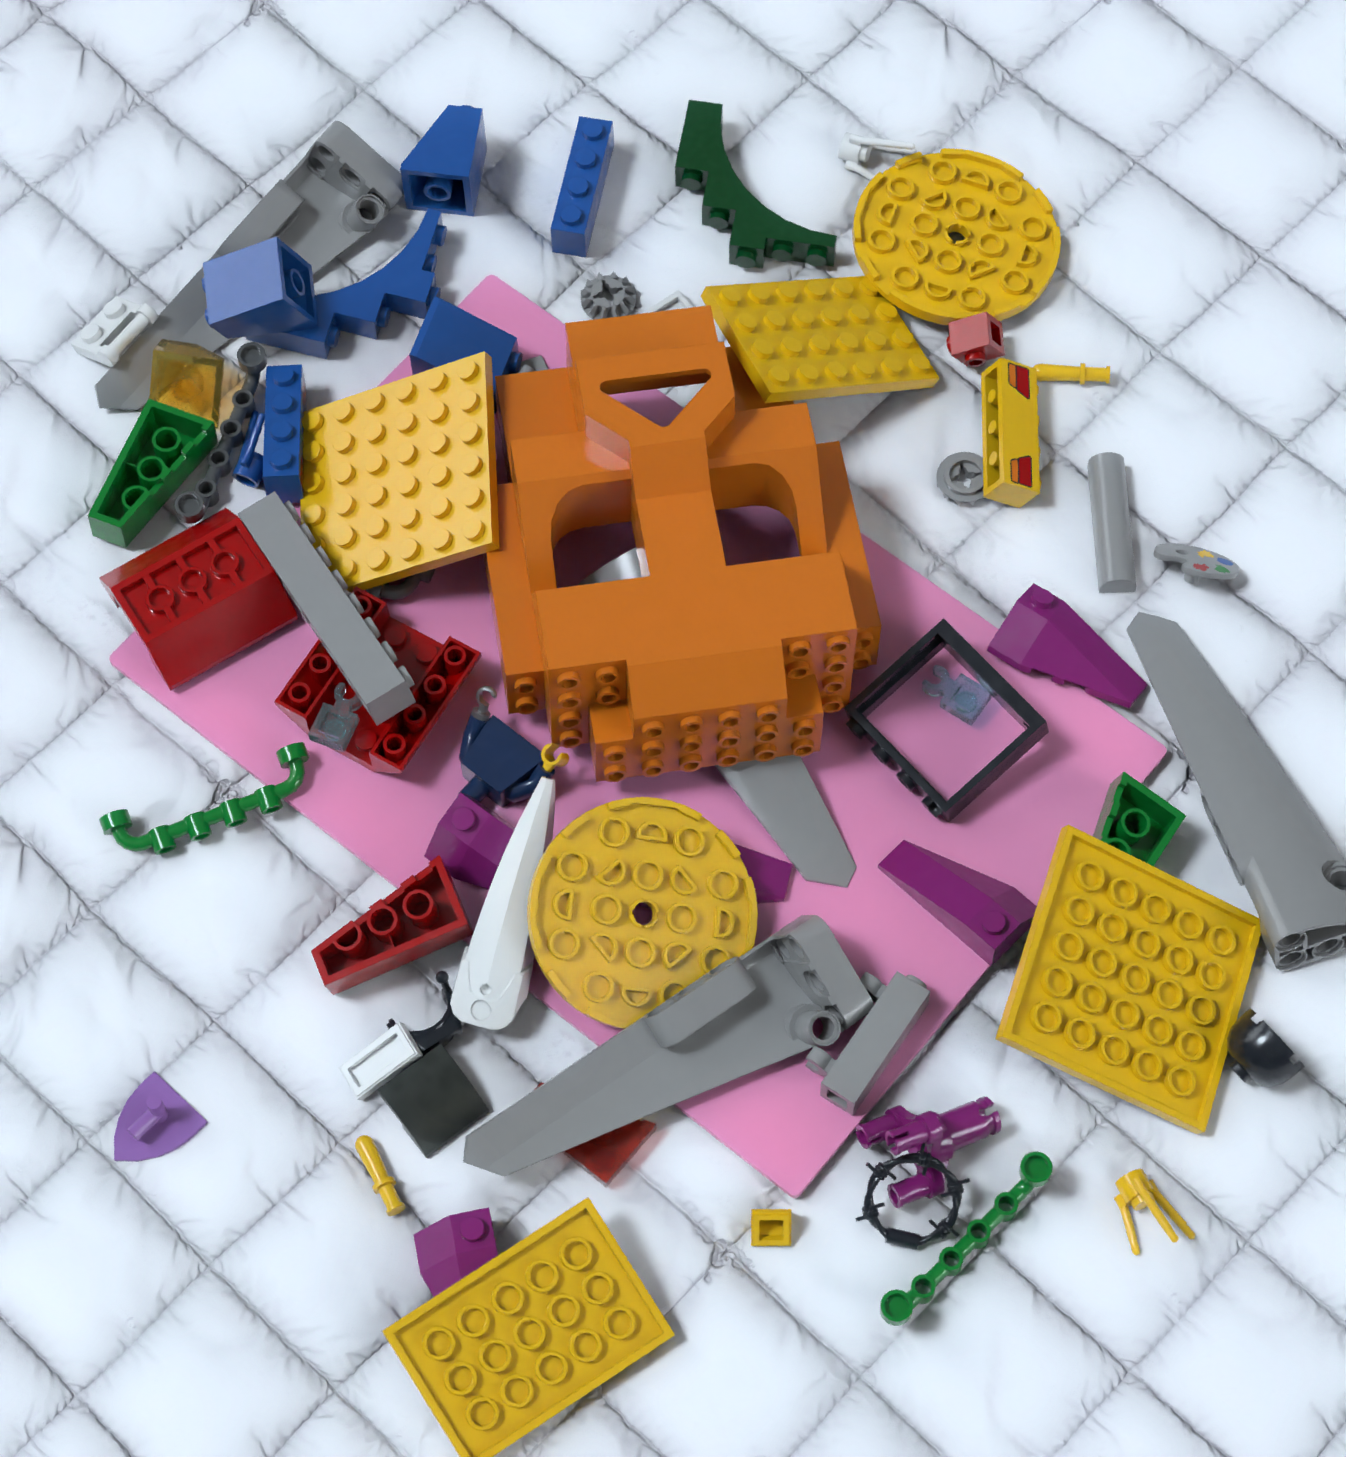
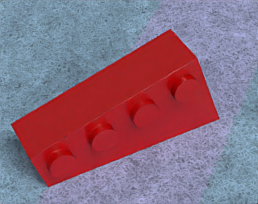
[311,855,474,995]

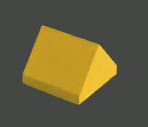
[751,1209,791,1246]

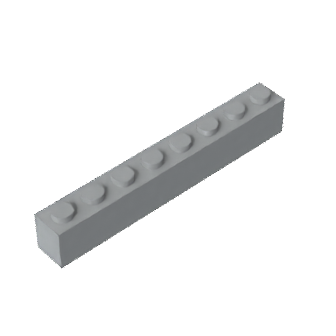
[238,491,416,725]

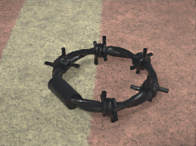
[856,1143,970,1250]

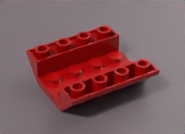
[99,508,299,691]
[274,587,482,773]

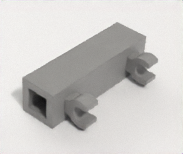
[806,971,930,1116]

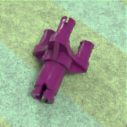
[856,1096,1001,1209]

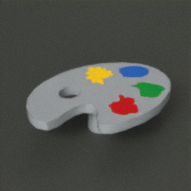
[1153,543,1239,583]

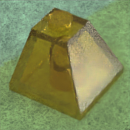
[149,339,225,429]

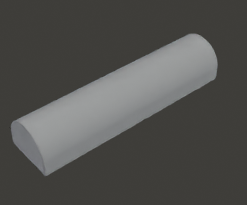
[1087,452,1136,593]

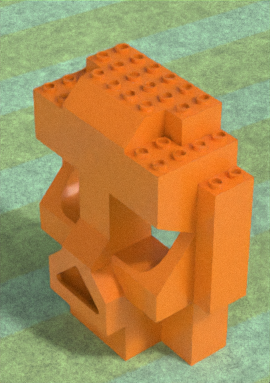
[483,305,882,782]

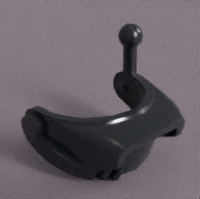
[386,971,463,1056]

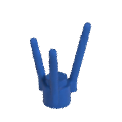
[232,410,265,488]

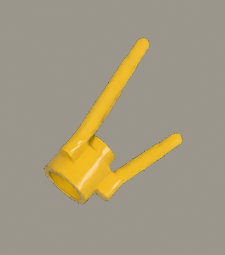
[1114,1169,1196,1255]

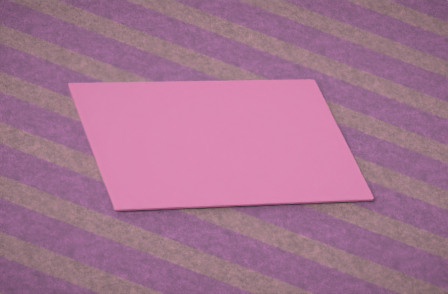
[110,275,1167,1198]

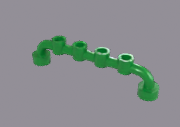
[99,742,310,855]
[880,1151,1053,1326]

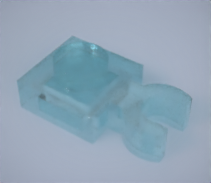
[922,665,992,726]
[308,682,363,752]

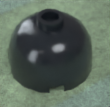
[1227,1008,1305,1087]

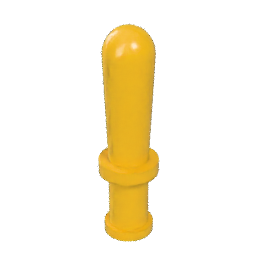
[1033,363,1110,385]
[355,1135,406,1216]

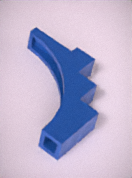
[246,208,447,359]

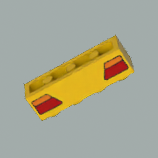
[981,357,1041,508]

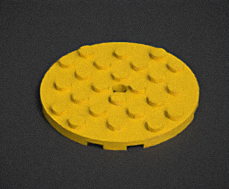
[852,148,1061,325]
[527,797,758,1029]

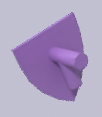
[114,1071,208,1162]

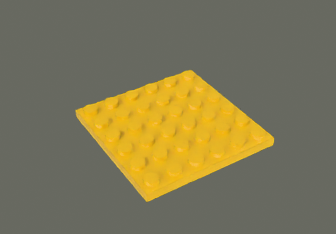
[300,351,500,593]
[995,825,1261,1134]

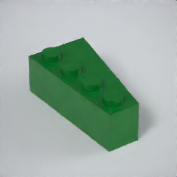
[1093,772,1187,866]

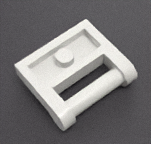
[71,296,159,367]

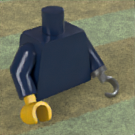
[458,686,569,807]

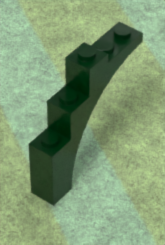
[675,100,837,269]

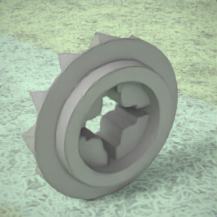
[581,272,636,319]
[936,452,986,505]

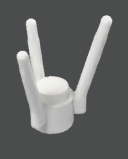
[838,132,917,181]

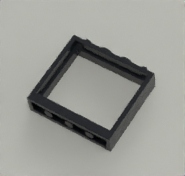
[844,618,1049,822]

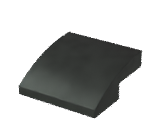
[378,1044,490,1158]

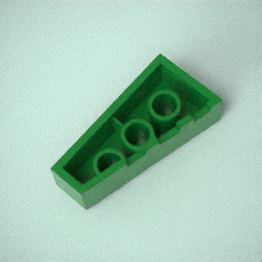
[88,398,218,548]

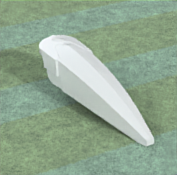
[450,777,555,1030]

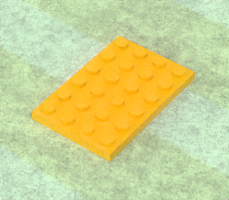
[700,276,939,403]
[382,1197,675,1457]

